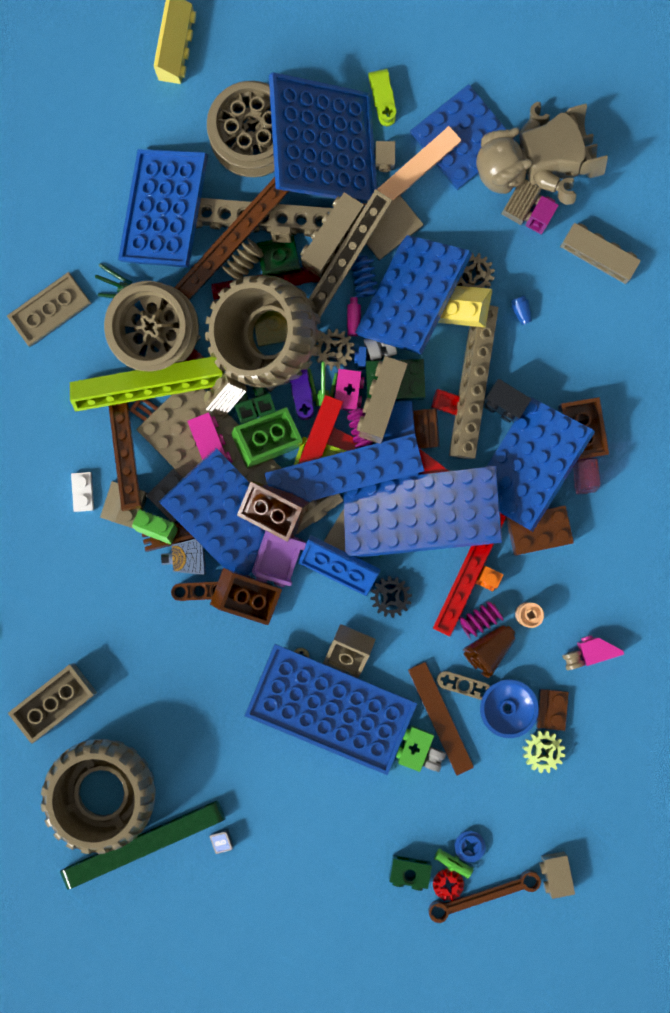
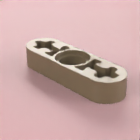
[437,671,490,700]

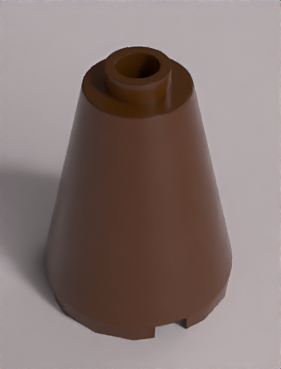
[463,625,516,678]

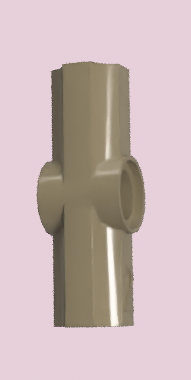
[296,494,343,534]

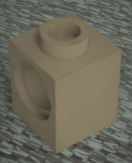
[375,141,395,172]

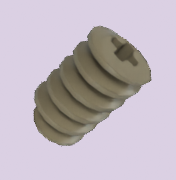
[222,238,264,279]

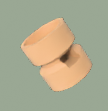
[515,602,544,628]

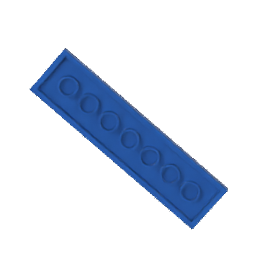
[264,433,424,502]

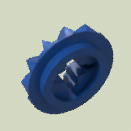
[454,830,486,862]

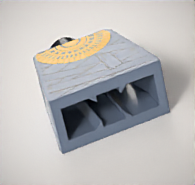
[161,539,206,575]

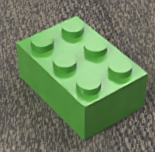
[231,407,303,469]

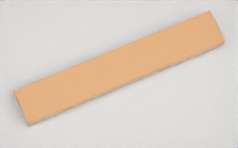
[363,126,461,206]

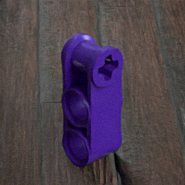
[290,369,314,420]

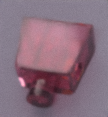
[573,457,600,495]

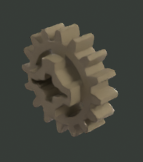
[457,253,495,288]
[314,329,355,371]

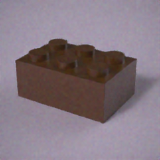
[506,505,574,556]
[210,568,282,625]

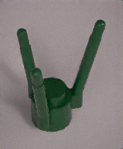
[95,263,133,298]

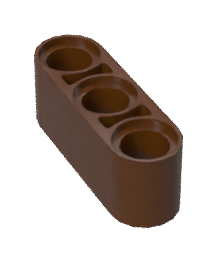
[171,582,218,601]

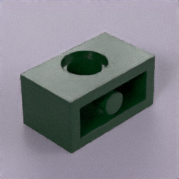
[389,855,432,891]

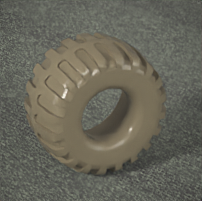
[205,275,321,388]
[41,739,156,854]

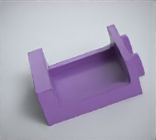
[252,531,306,587]

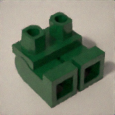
[235,387,276,424]

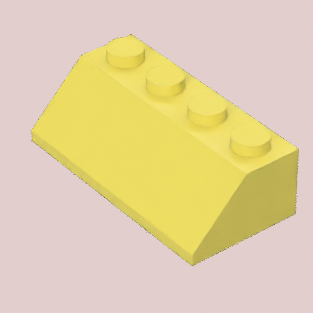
[154,0,196,84]
[438,286,492,327]

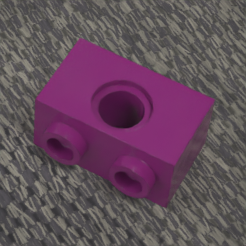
[525,196,559,235]

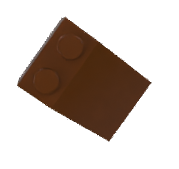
[558,397,609,460]
[237,481,310,542]

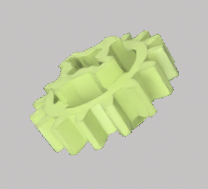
[522,730,565,773]

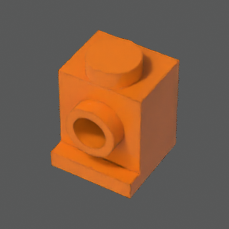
[476,566,504,592]

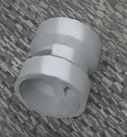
[423,747,446,772]

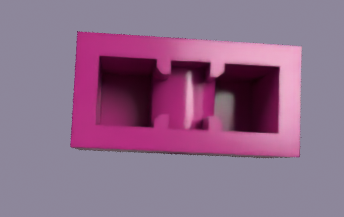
[335,369,365,411]

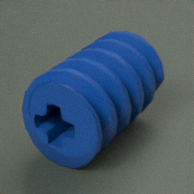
[351,255,378,298]

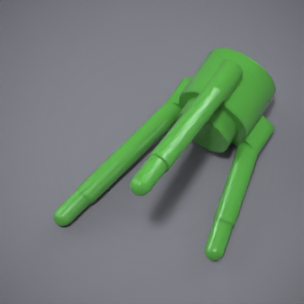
[307,361,338,406]

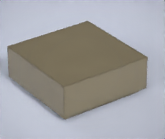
[271,226,292,243]

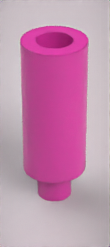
[347,297,361,337]

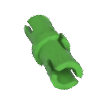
[434,848,474,879]

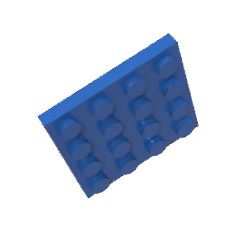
[410,84,516,190]

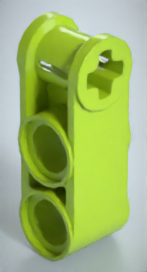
[368,69,396,127]

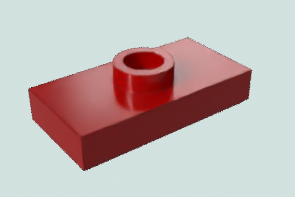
[431,389,460,415]

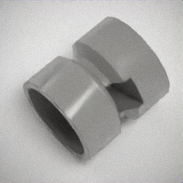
[364,338,397,361]

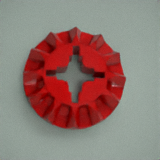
[433,869,464,901]

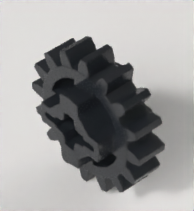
[370,576,412,618]

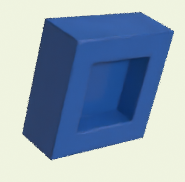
[354,347,366,369]

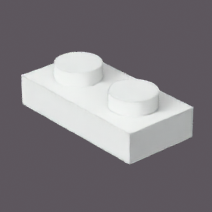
[71,472,94,512]

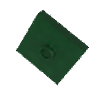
[257,236,301,276]

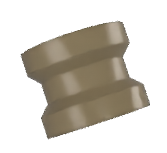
[562,650,585,670]

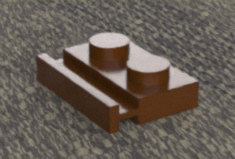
[413,408,440,449]
[536,689,569,731]

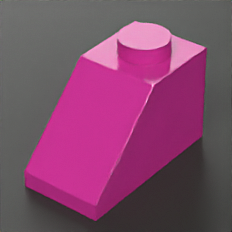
[577,635,624,666]

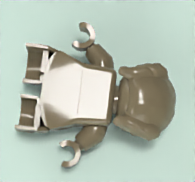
[476,102,608,205]

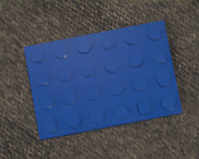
[118,149,208,268]
[355,235,472,355]
[486,397,595,532]
[159,448,266,576]

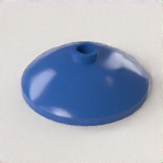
[480,679,539,738]

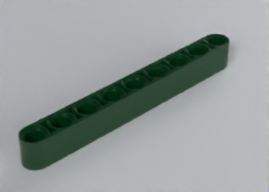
[60,800,226,890]

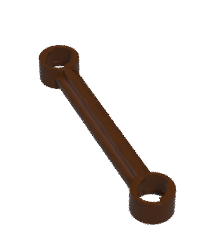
[428,870,541,923]

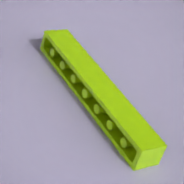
[70,357,224,412]

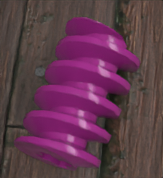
[347,408,373,449]
[460,601,504,640]

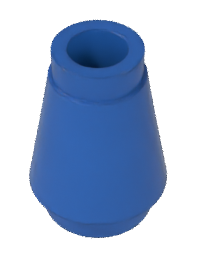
[511,295,532,325]

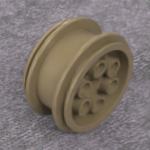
[207,81,275,177]
[104,281,199,371]

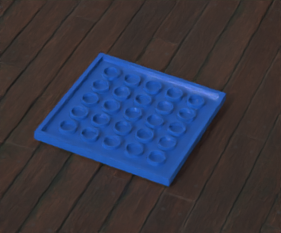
[269,72,377,204]

